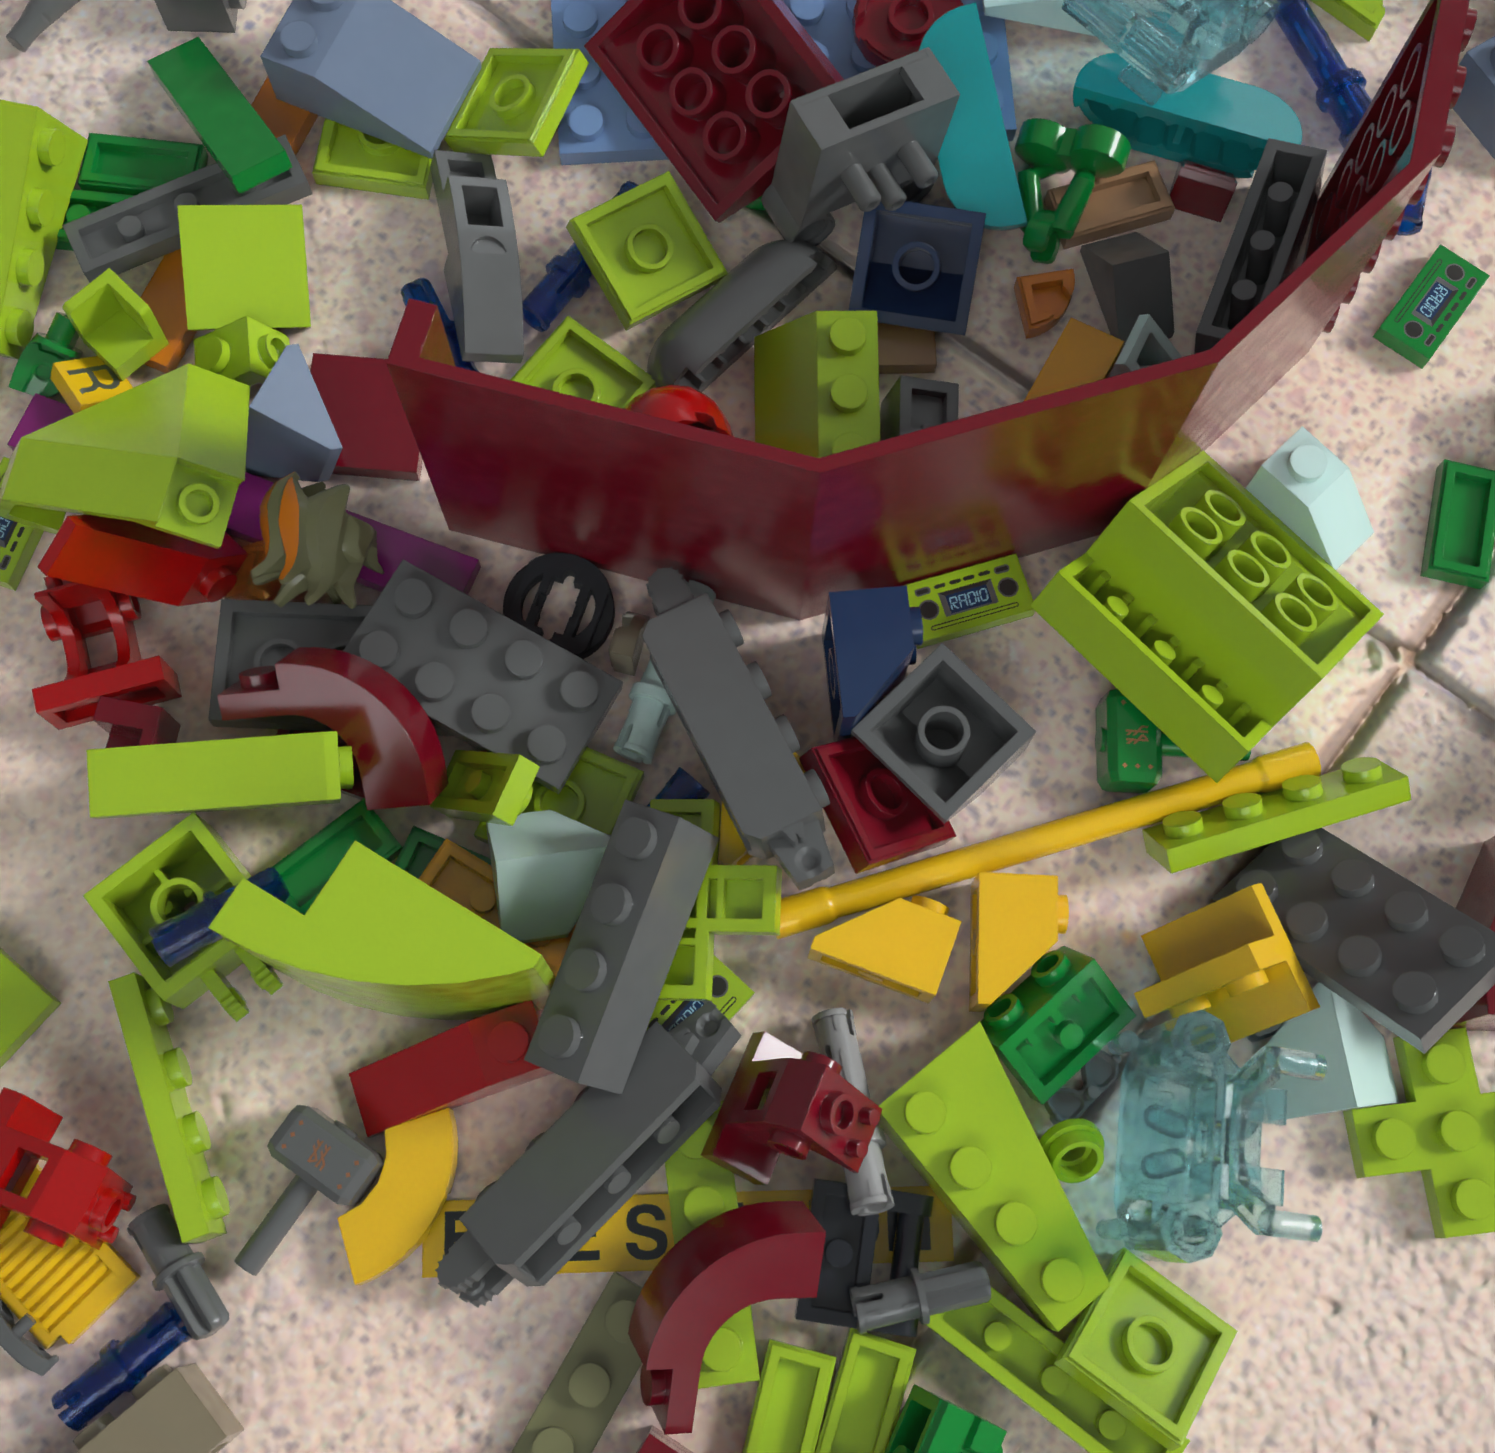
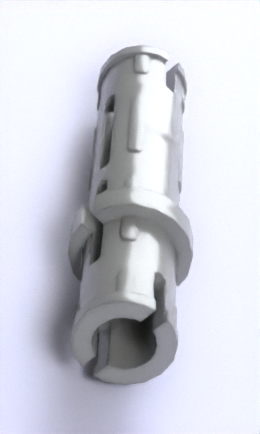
[811,1007,895,1216]

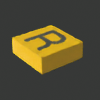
[50,356,133,414]

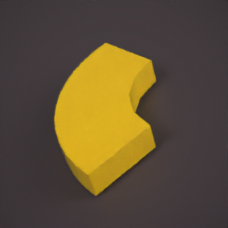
[337,1107,458,1285]

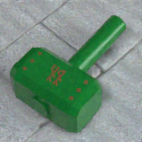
[1095,689,1251,794]

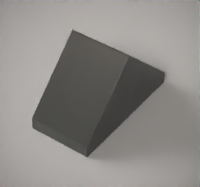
[1080,232,1175,349]

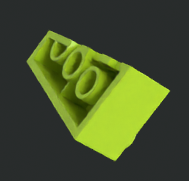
[0,99,88,360]
[878,1021,1110,1332]

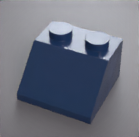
[848,201,986,336]
[822,586,923,742]

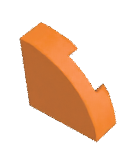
[1013,268,1075,339]

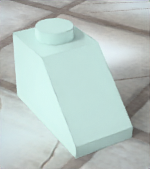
[1246,426,1374,570]

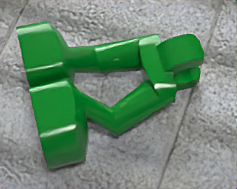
[1014,118,1131,264]

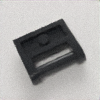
[794,1178,934,1337]

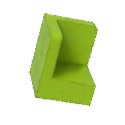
[62,268,169,381]

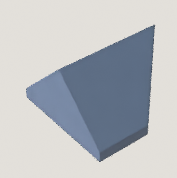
[245,344,343,482]

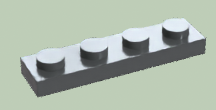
[62,135,313,283]

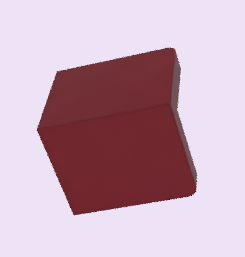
[93,696,181,748]

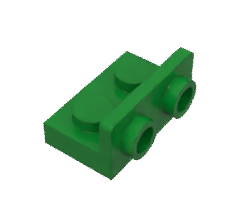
[980,946,1136,1105]

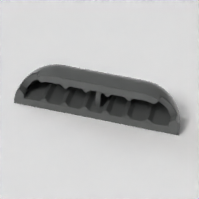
[647,239,837,392]

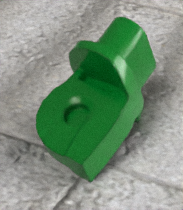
[9,312,83,397]

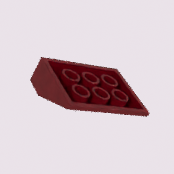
[584,0,844,223]

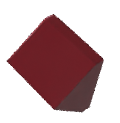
[1169,159,1238,223]

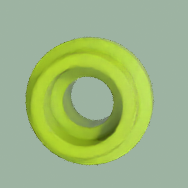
[1039,1118,1105,1183]

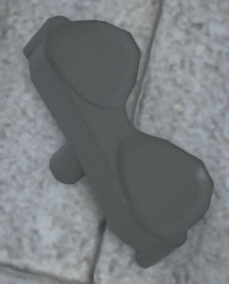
[1044,1050,1121,1124]
[0,1293,59,1376]

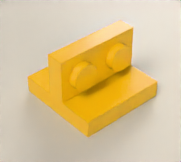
[1133,883,1320,1057]

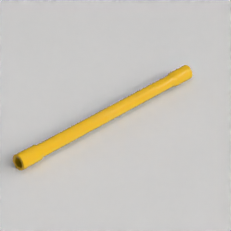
[775,742,1321,940]

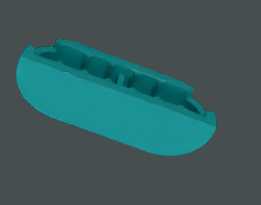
[919,2,1027,231]
[1073,52,1302,179]

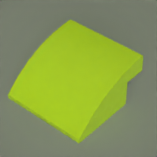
[1030,450,1384,783]
[208,841,556,1020]

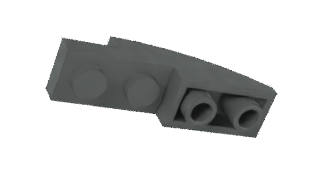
[430,150,524,363]

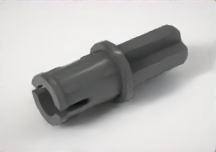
[127,1203,229,1340]
[849,1261,991,1334]

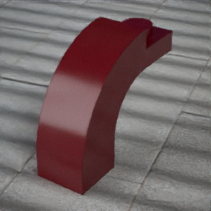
[217,647,449,810]
[628,1201,826,1435]

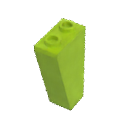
[86,731,354,819]

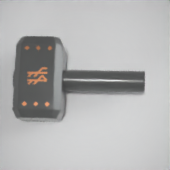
[234,1105,384,1276]

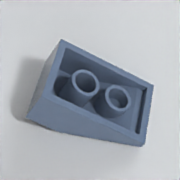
[260,0,482,159]

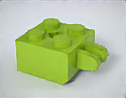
[83,812,283,1022]

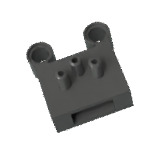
[761,47,960,246]

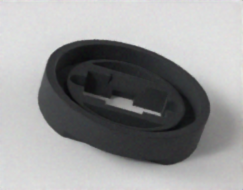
[503,553,615,660]

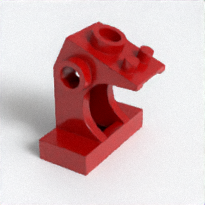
[32,576,182,730]
[0,1087,136,1250]

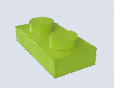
[429,750,540,826]

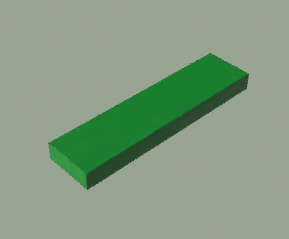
[147,37,293,193]

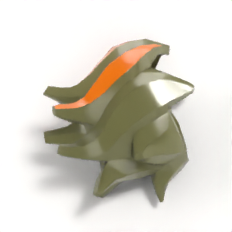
[250,471,384,609]

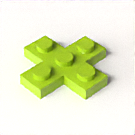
[650,799,782,1001]
[1343,1028,1495,1238]

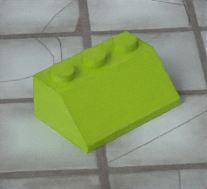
[754,311,881,458]

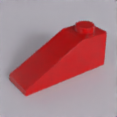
[37,515,248,607]
[349,1000,553,1138]

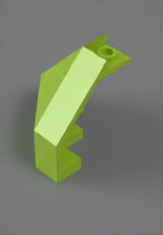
[0,363,250,549]

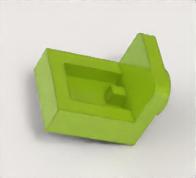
[194,316,290,386]

